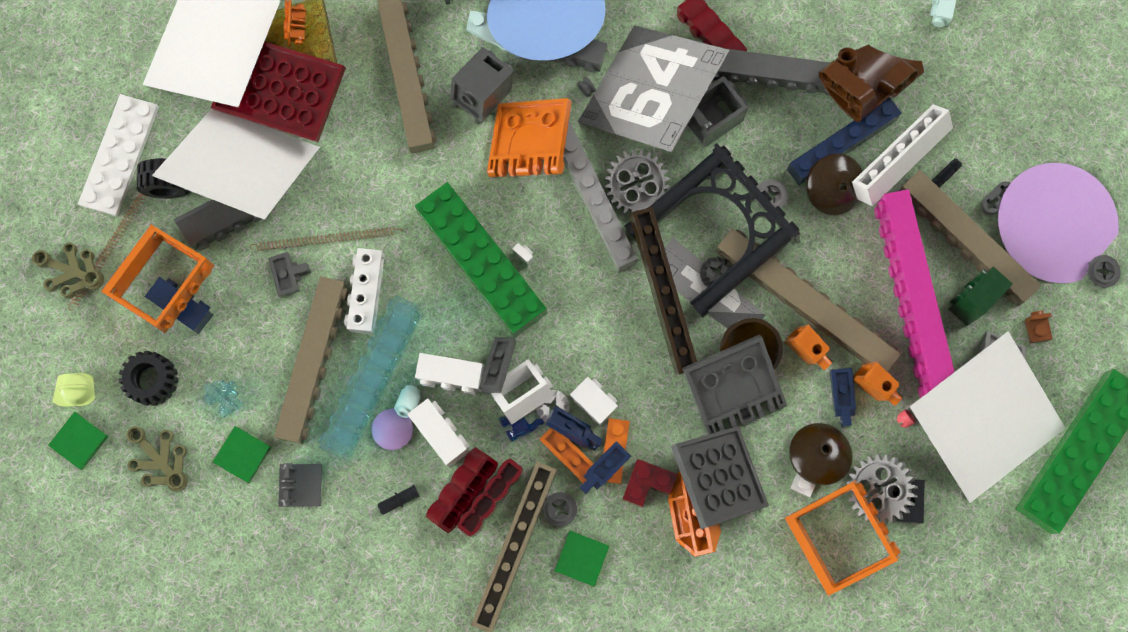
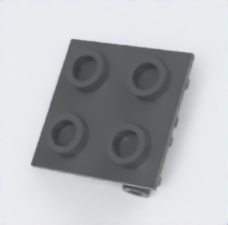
[278,463,322,507]

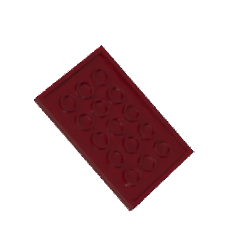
[211,42,346,143]

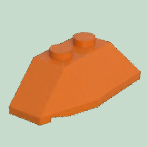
[668,471,721,557]

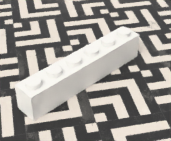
[852,104,953,206]

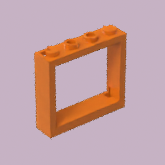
[101,224,215,333]
[785,480,901,596]

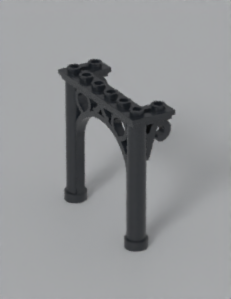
[624,143,801,318]

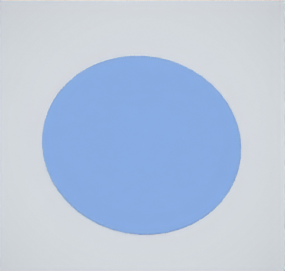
[487,0,606,60]

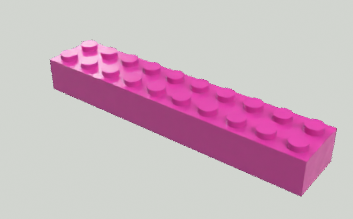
[874,189,954,398]

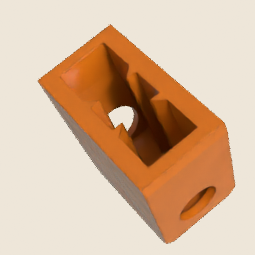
[784,325,833,370]
[853,362,903,406]

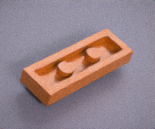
[604,418,630,484]
[539,428,594,484]

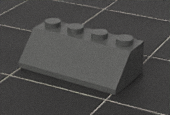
[174,199,262,250]

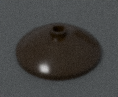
[806,153,863,215]
[720,318,783,370]
[789,423,853,486]

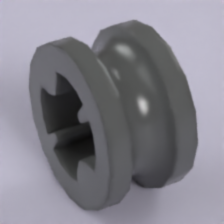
[577,77,596,97]

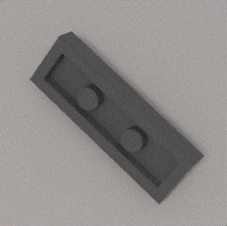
[479,337,517,393]

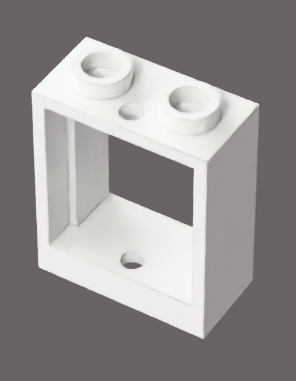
[491,359,554,424]

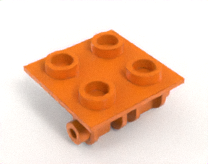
[284,0,306,47]

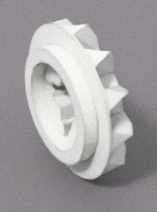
[536,390,569,422]

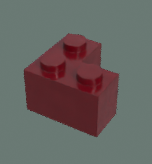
[622,459,678,508]

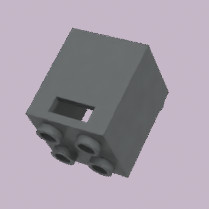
[450,47,514,124]
[687,76,748,147]

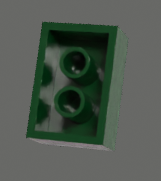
[948,266,1013,326]

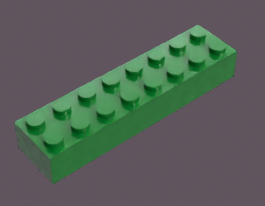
[415,182,547,338]
[1015,369,1128,534]

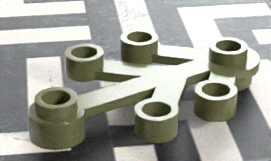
[32,242,104,299]
[126,426,188,492]

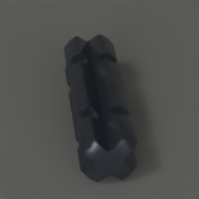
[931,158,962,188]

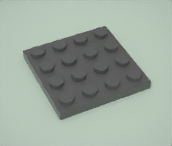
[671,426,769,529]

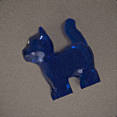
[499,411,544,442]

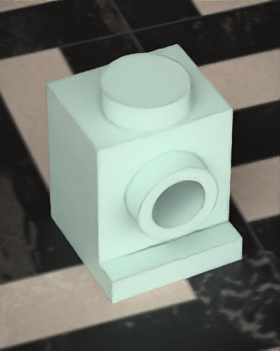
[930,0,956,27]

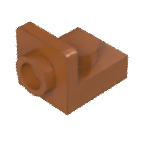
[1025,310,1053,343]

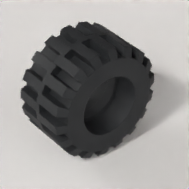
[136,158,190,199]
[119,351,179,406]

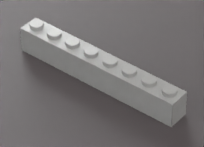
[563,121,637,273]

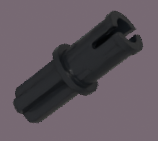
[377,485,420,515]

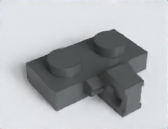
[268,252,311,298]

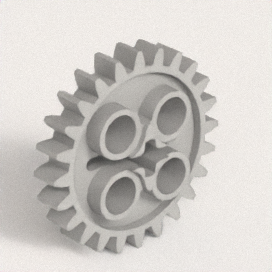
[604,150,670,214]
[846,454,918,525]

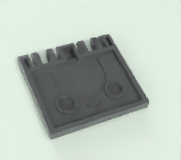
[682,335,787,435]

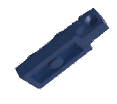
[829,368,856,428]
[546,406,603,451]
[580,441,632,494]

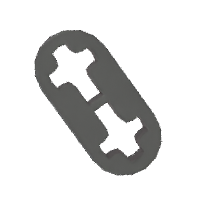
[980,181,1010,215]

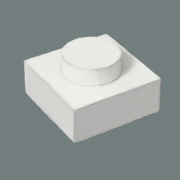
[512,243,534,266]
[790,473,815,498]

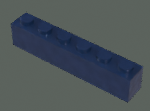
[787,97,902,185]

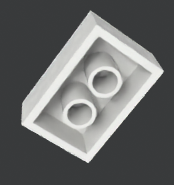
[415,353,485,395]
[407,398,470,468]

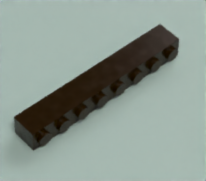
[629,206,697,375]

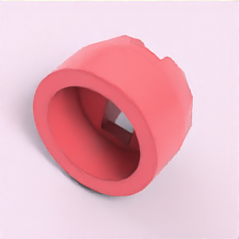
[897,409,916,428]

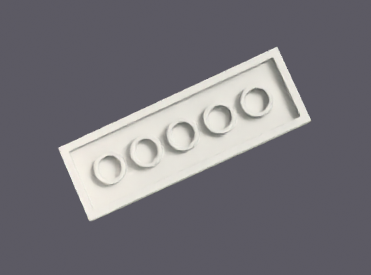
[78,94,159,217]

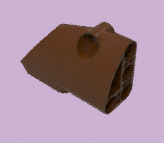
[818,44,924,122]

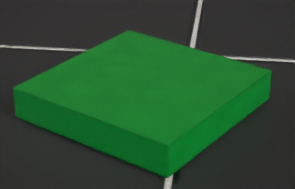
[48,411,109,470]
[213,426,271,483]
[554,531,609,587]

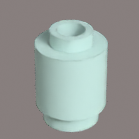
[394,385,421,418]

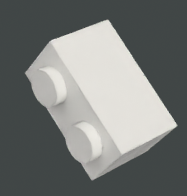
[570,377,618,426]

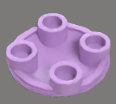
[371,408,413,450]

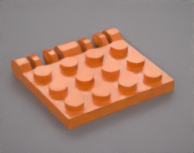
[487,98,572,177]

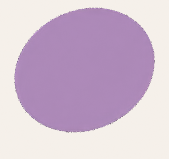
[998,163,1119,283]

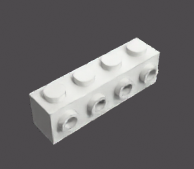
[344,248,385,335]

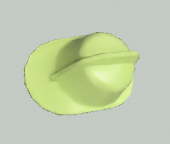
[52,373,95,407]

